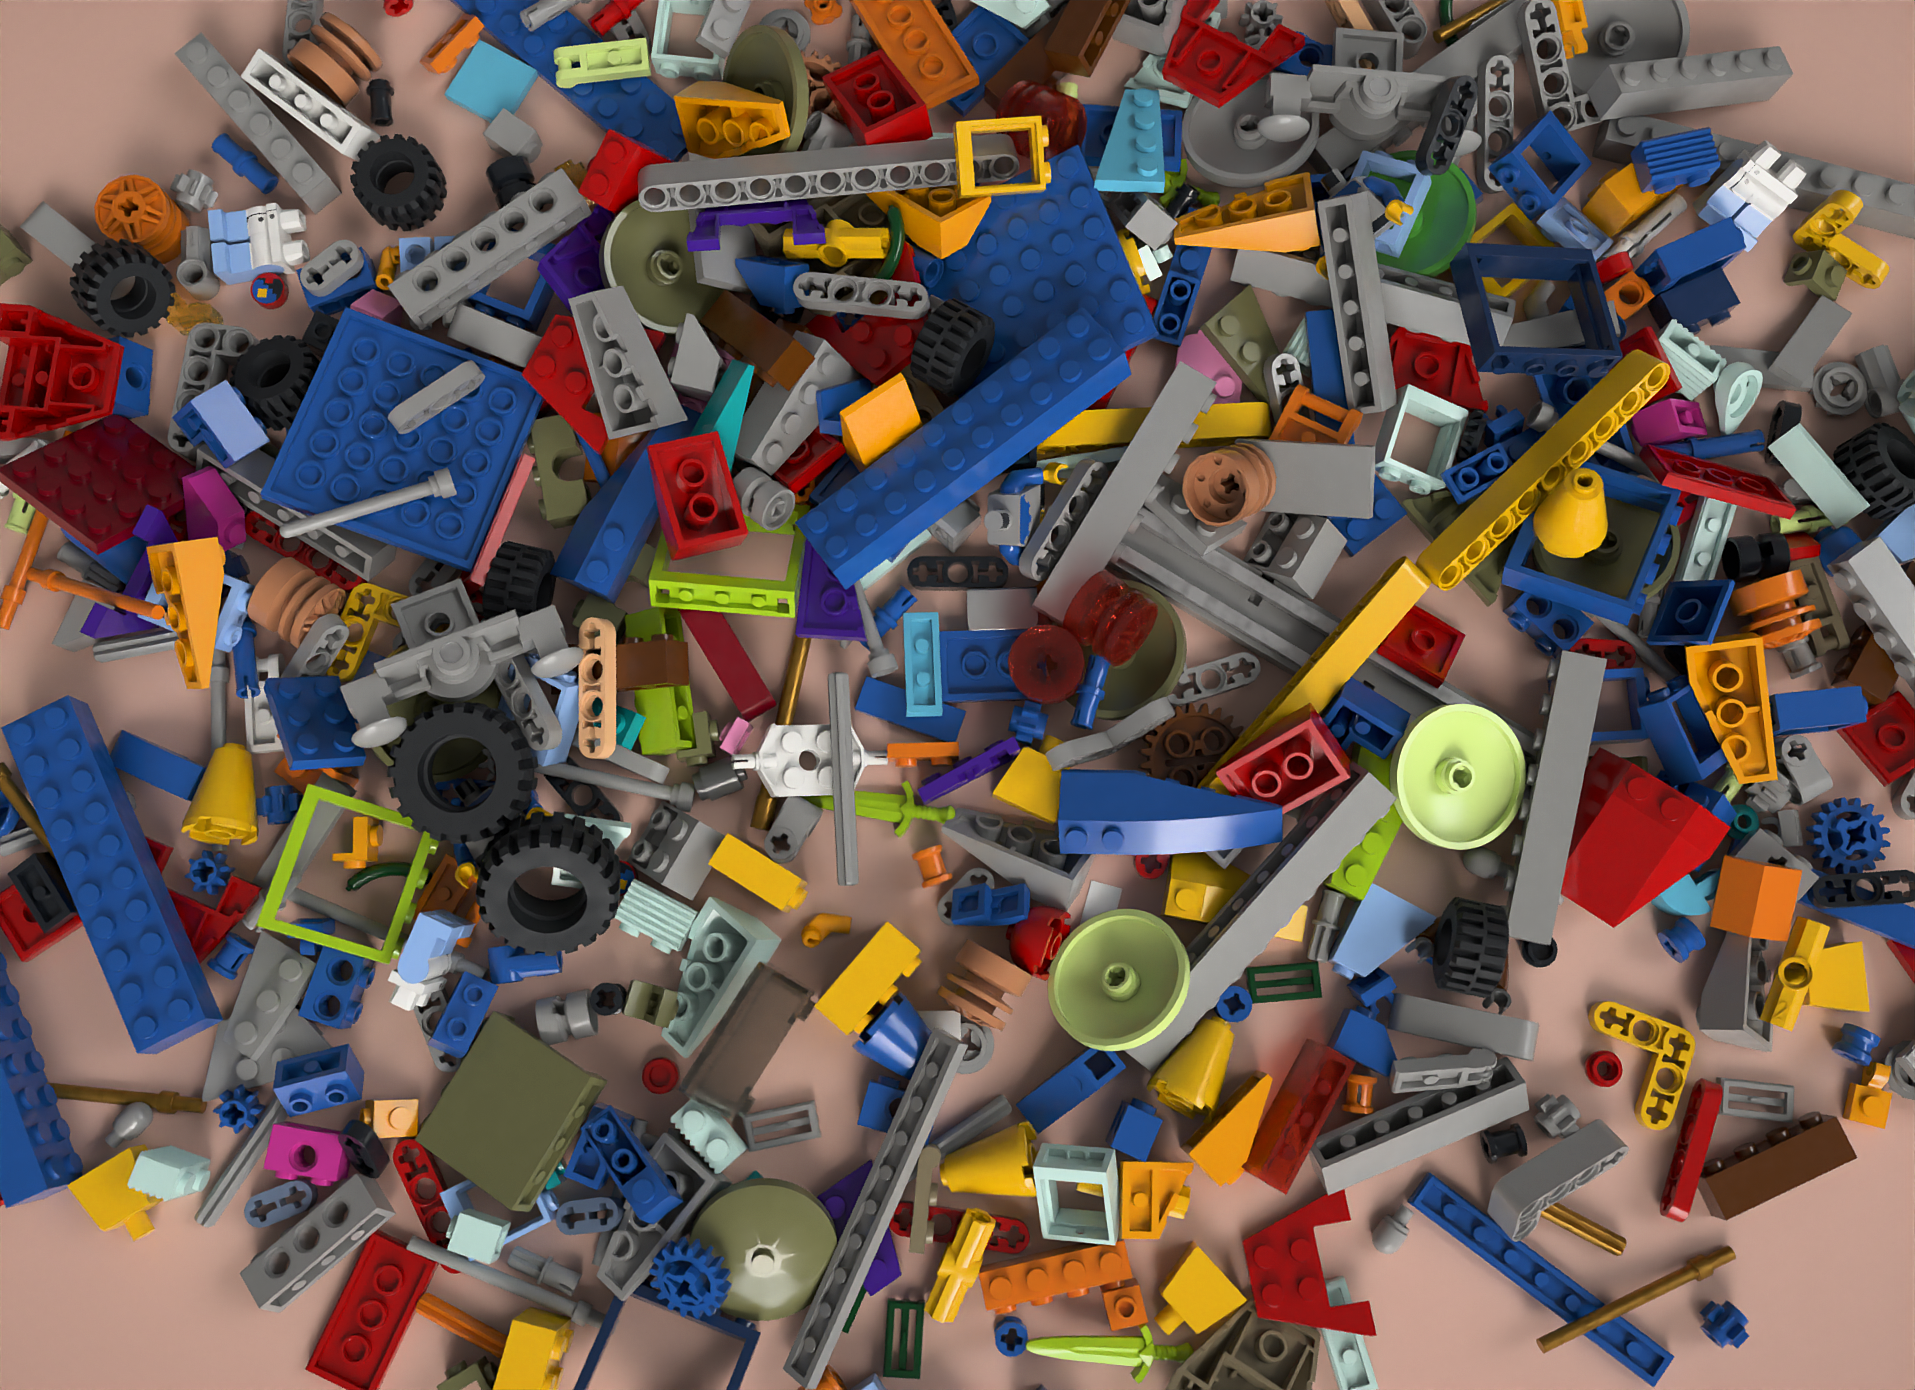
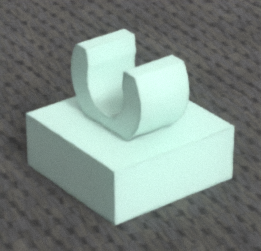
[1135,240,1173,281]

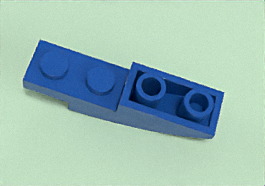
[1152,207,1212,347]
[1440,428,1546,505]

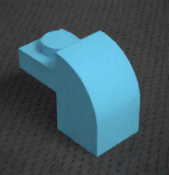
[1651,867,1721,917]

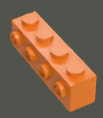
[978,1235,1133,1314]

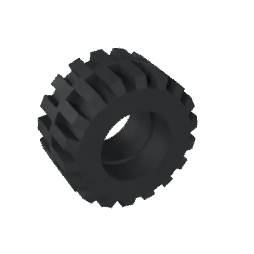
[350,134,447,231]
[70,239,176,338]
[910,298,995,398]
[230,335,320,431]
[1833,422,1915,520]
[482,541,556,621]
[1432,897,1509,998]

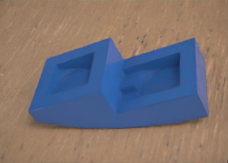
[951,883,1030,926]

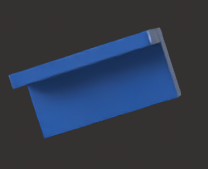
[816,378,871,436]

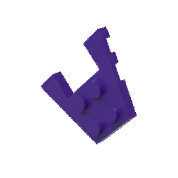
[686,175,826,252]
[537,204,615,316]
[80,504,178,639]

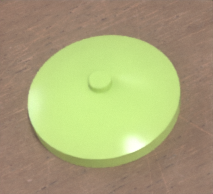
[1390,704,1526,850]
[1047,909,1190,1051]

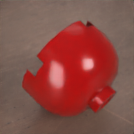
[1006,905,1071,981]

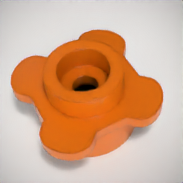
[804,0,843,25]

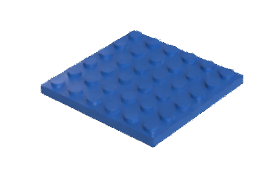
[906,145,1160,399]
[260,307,544,573]

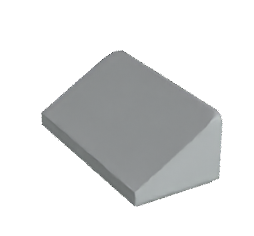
[967,587,1038,631]

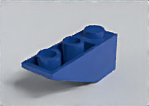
[1015,1046,1126,1134]
[580,1105,683,1225]

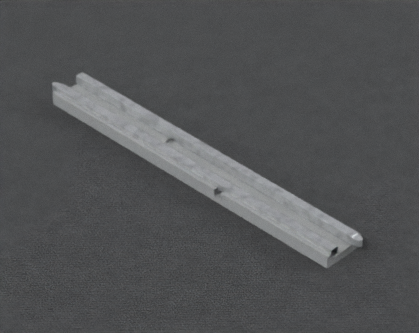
[1047,489,1538,811]

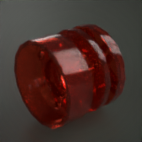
[995,80,1087,162]
[1063,570,1158,667]
[1008,624,1086,705]

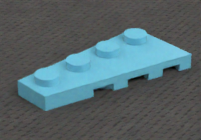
[1094,89,1165,193]

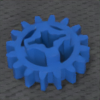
[1806,797,1891,874]
[649,1237,732,1319]

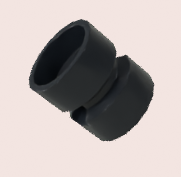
[486,156,544,211]
[1722,532,1790,583]

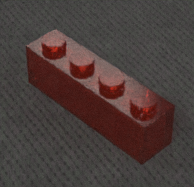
[1242,1038,1356,1195]

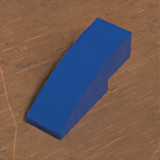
[110,730,207,801]

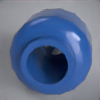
[1813,526,1862,577]

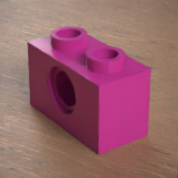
[263,1121,351,1186]

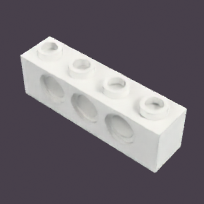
[241,48,381,162]

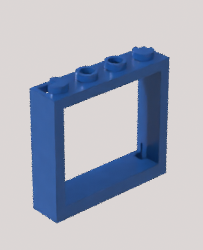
[1501,461,1683,626]

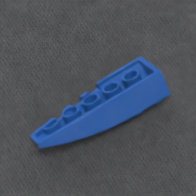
[550,404,702,604]
[1058,769,1283,855]

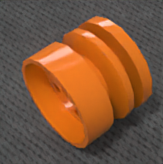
[94,174,190,264]
[1728,569,1822,650]

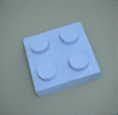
[1536,197,1614,261]

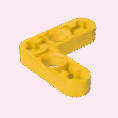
[1793,190,1890,289]
[326,583,450,682]
[1588,1001,1696,1130]

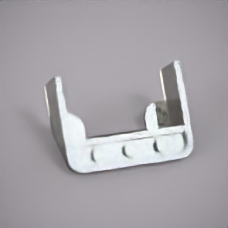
[678,961,818,1121]

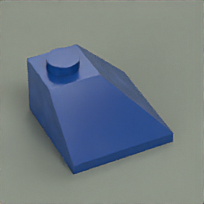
[1646,579,1735,645]

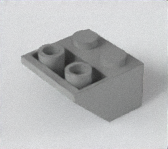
[667,313,728,402]
[1243,512,1348,599]
[626,800,725,901]

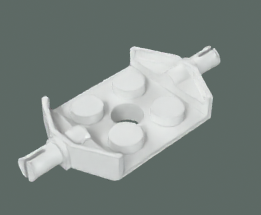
[731,724,888,797]

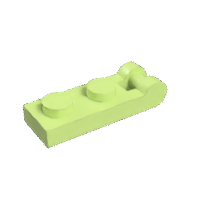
[553,38,651,88]

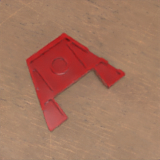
[1162,0,1305,108]
[805,241,928,386]
[521,314,666,455]
[145,836,263,964]
[1242,1189,1377,1336]

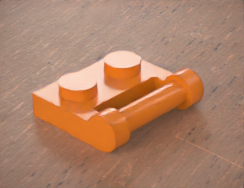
[1269,384,1363,444]
[413,854,481,948]

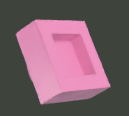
[719,716,753,756]

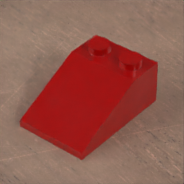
[821,48,933,146]
[647,431,749,561]
[1215,702,1350,815]

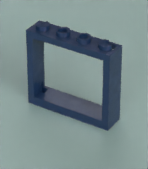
[1449,242,1623,378]
[573,1279,761,1390]

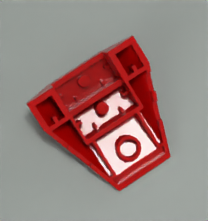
[0,303,124,441]
[1561,747,1731,928]

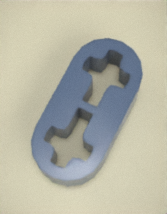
[244,1178,318,1228]
[556,1197,626,1235]

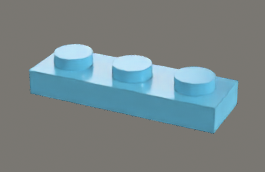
[903,612,943,717]

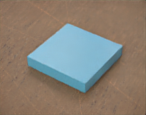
[444,39,539,123]

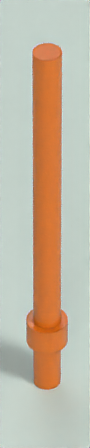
[0,430,73,630]
[26,567,165,620]

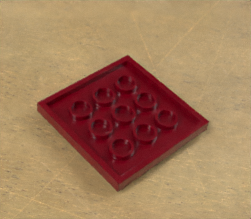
[0,415,197,555]

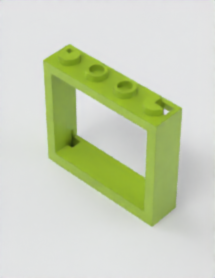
[648,504,811,618]
[256,783,439,965]

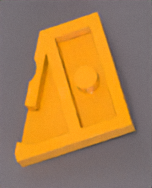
[1119,1160,1194,1239]

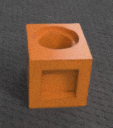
[1604,270,1655,322]
[1100,1278,1148,1331]

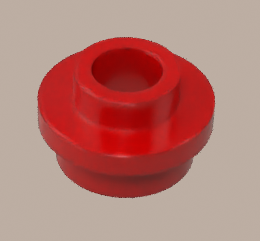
[1584,1050,1623,1087]

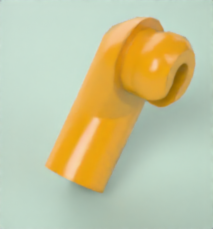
[375,245,400,290]
[801,913,852,948]

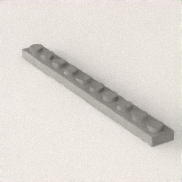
[783,1028,968,1389]

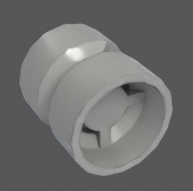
[733,467,796,531]
[535,989,598,1045]

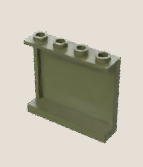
[415,1011,608,1212]

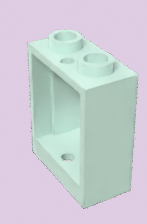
[651,0,725,81]
[1375,384,1469,495]
[1033,1143,1120,1245]

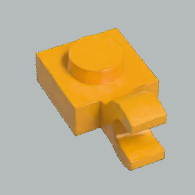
[1551,0,1588,60]
[1842,1062,1892,1129]

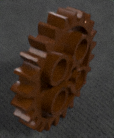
[1138,703,1244,788]

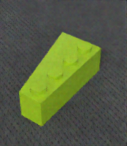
[1323,743,1403,902]

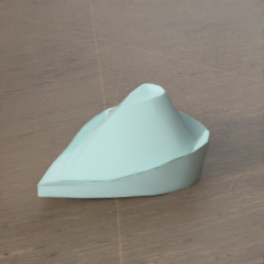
[1713,362,1763,436]

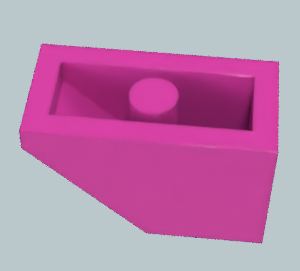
[1631,398,1708,447]
[182,466,246,552]

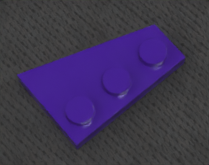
[795,539,868,642]
[917,736,1020,805]
[817,1159,902,1296]

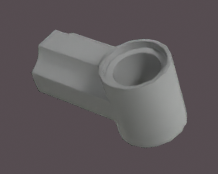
[795,110,849,176]
[176,226,220,301]
[1855,345,1905,419]

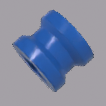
[1658,917,1706,963]
[1213,986,1252,1022]
[1832,1023,1881,1066]

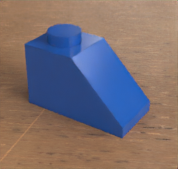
[735,255,809,314]
[1326,1005,1397,1078]

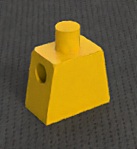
[992,734,1070,825]
[1773,941,1870,1012]
[67,1144,163,1241]
[1153,1241,1247,1336]

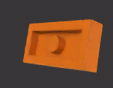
[419,13,485,74]
[887,742,959,768]

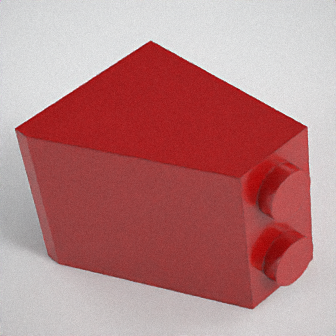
[578,129,675,214]

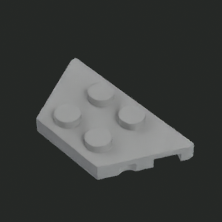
[202,1004,333,1102]

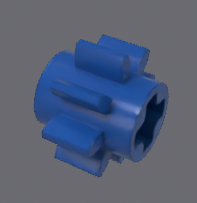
[1008,700,1049,746]
[256,785,303,825]
[184,850,236,895]
[213,1084,265,1134]
[1700,1301,1749,1349]

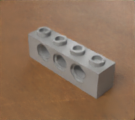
[240,1173,396,1313]

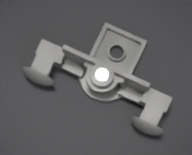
[1257,27,1482,157]
[340,578,584,748]

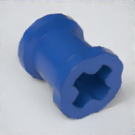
[206,932,255,980]
[994,1316,1028,1357]

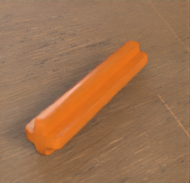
[415,1293,508,1359]

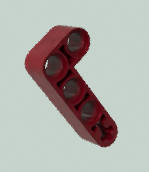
[677,608,777,722]

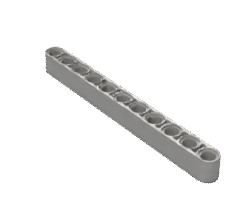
[637,134,1020,212]

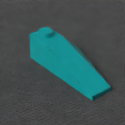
[689,359,754,473]

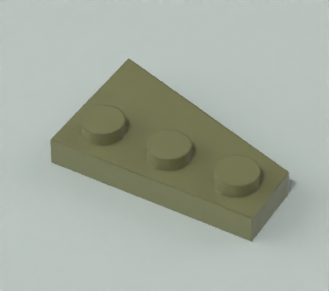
[1199,284,1291,405]

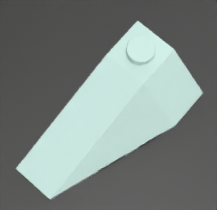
[661,896,782,1058]

